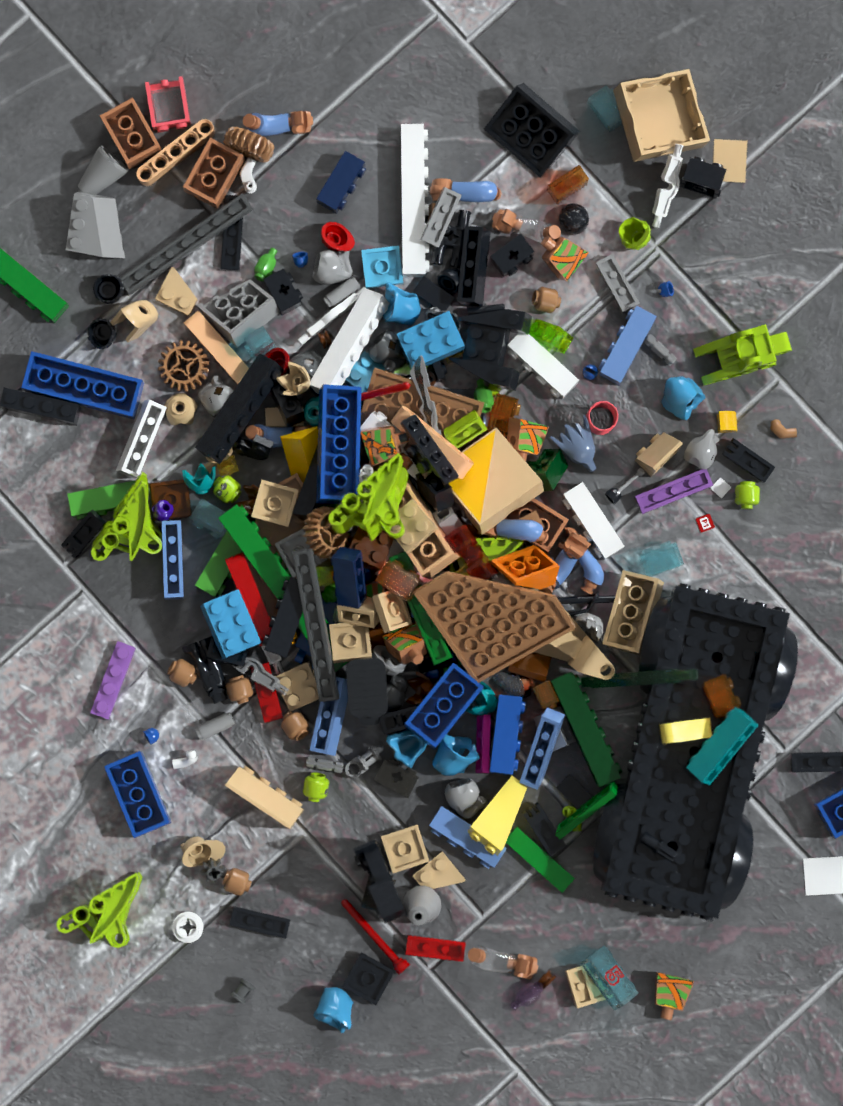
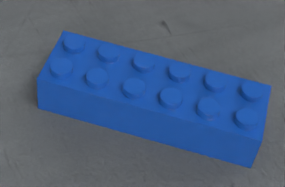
[21,351,144,420]
[316,384,361,505]

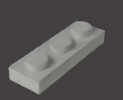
[420,187,462,248]
[596,254,640,313]

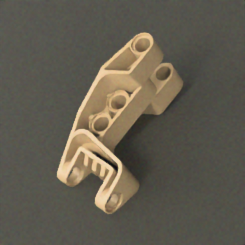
[526,587,615,680]

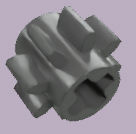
[201,857,226,883]

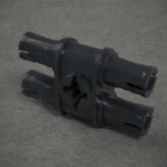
[431,210,471,268]

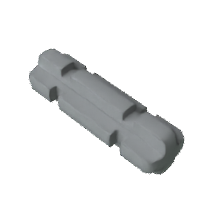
[644,334,677,366]
[306,757,344,773]

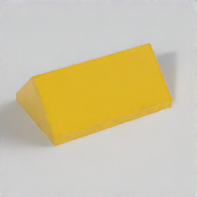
[280,426,318,483]

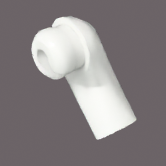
[172,750,198,769]

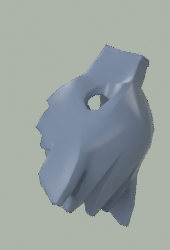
[550,415,596,473]

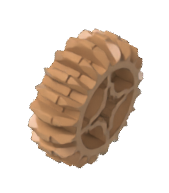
[223,127,275,162]
[158,340,210,392]
[302,506,350,559]

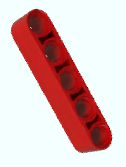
[225,552,271,647]

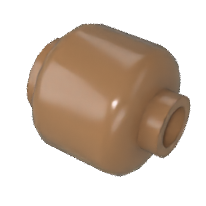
[532,287,561,313]
[167,659,197,687]
[226,675,253,704]
[281,711,310,741]
[222,868,252,896]

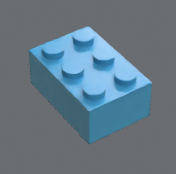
[396,311,465,371]
[200,589,261,660]

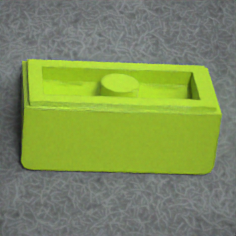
[443,410,488,449]

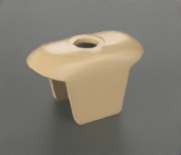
[110,300,158,342]

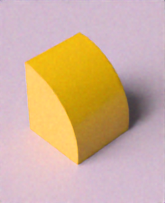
[717,411,738,433]

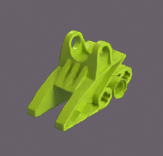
[693,324,792,386]
[328,453,409,541]
[91,472,162,561]
[448,537,524,580]
[56,872,143,948]

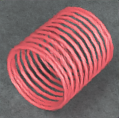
[586,401,618,435]

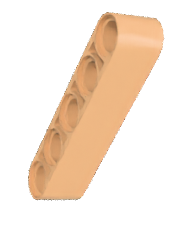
[136,119,215,186]
[184,311,249,385]
[391,406,474,479]

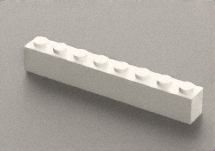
[401,124,429,277]

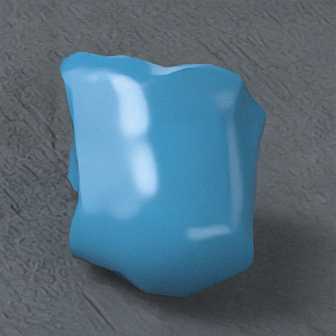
[383,282,421,325]
[661,376,706,420]
[387,728,427,769]
[432,735,480,776]
[313,987,353,1033]

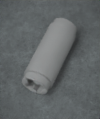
[322,277,361,309]
[195,712,235,740]

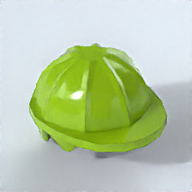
[618,217,651,250]

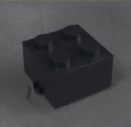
[680,157,727,199]

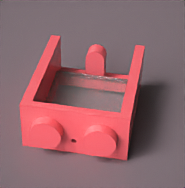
[145,76,191,132]

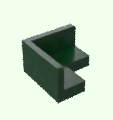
[526,449,568,491]

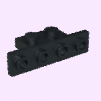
[400,415,459,485]

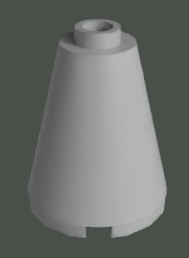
[78,145,129,195]
[403,885,441,925]

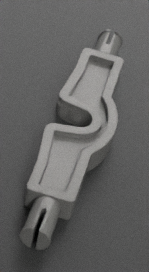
[231,657,289,696]

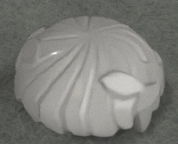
[576,613,603,641]

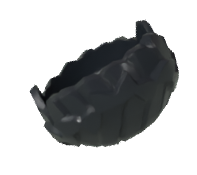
[559,203,589,235]
[93,274,124,304]
[87,318,117,349]

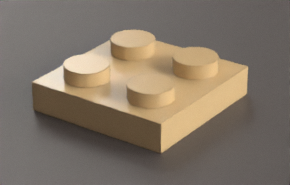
[251,480,299,527]
[390,499,438,554]
[372,587,413,633]
[329,623,372,663]
[275,661,319,712]
[381,825,430,873]

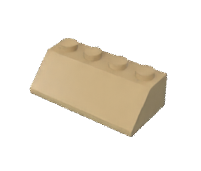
[602,570,664,655]
[225,766,304,829]

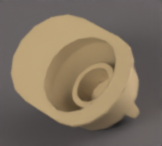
[181,836,225,867]

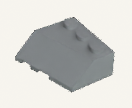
[65,191,125,258]
[196,279,280,348]

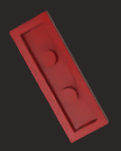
[250,662,283,723]
[406,935,466,962]

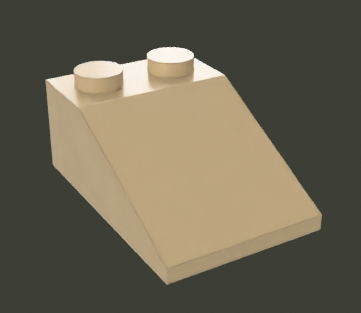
[635,432,683,477]

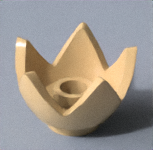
[276,362,310,396]
[164,393,198,425]

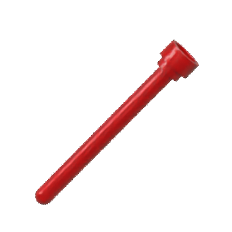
[361,382,410,401]
[341,899,410,975]

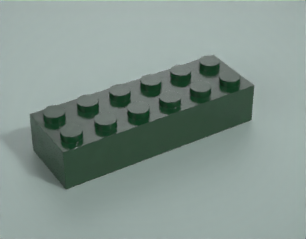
[550,671,622,788]

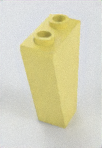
[467,775,527,856]

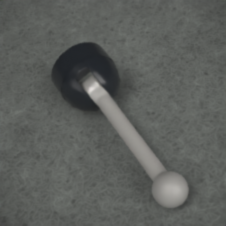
[604,468,645,505]

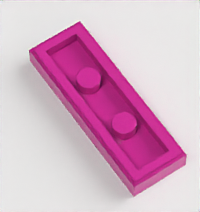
[476,715,490,773]

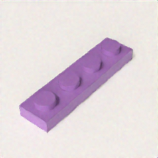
[635,469,713,514]
[90,641,136,720]

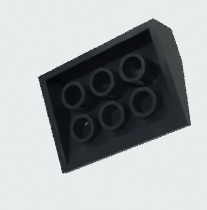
[484,83,580,178]

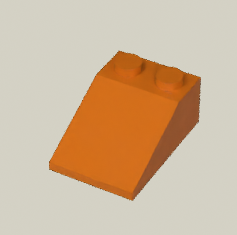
[491,545,560,589]

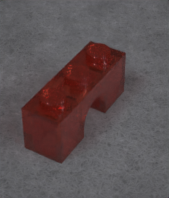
[444,524,498,580]

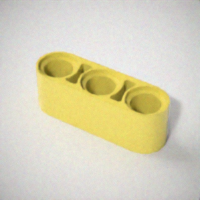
[659,718,712,744]

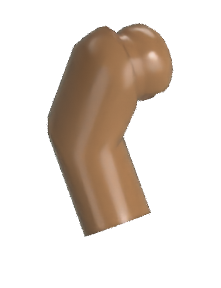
[770,419,797,439]

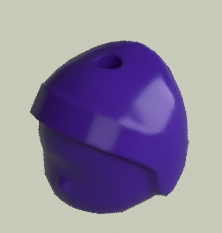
[152,500,174,522]

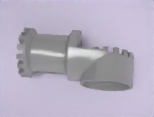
[345,746,382,778]

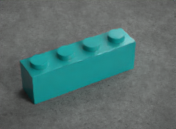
[686,707,758,785]

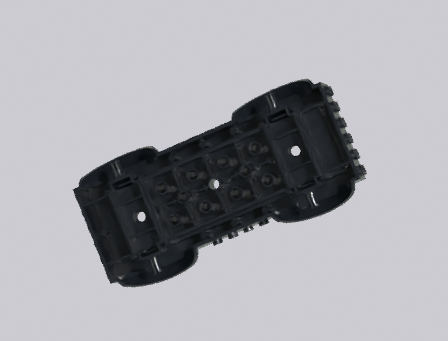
[593,583,798,922]

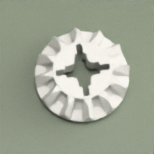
[359,464,374,494]
[172,912,204,943]

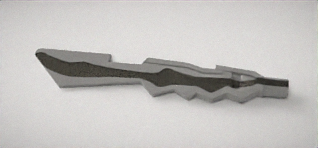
[409,356,442,435]

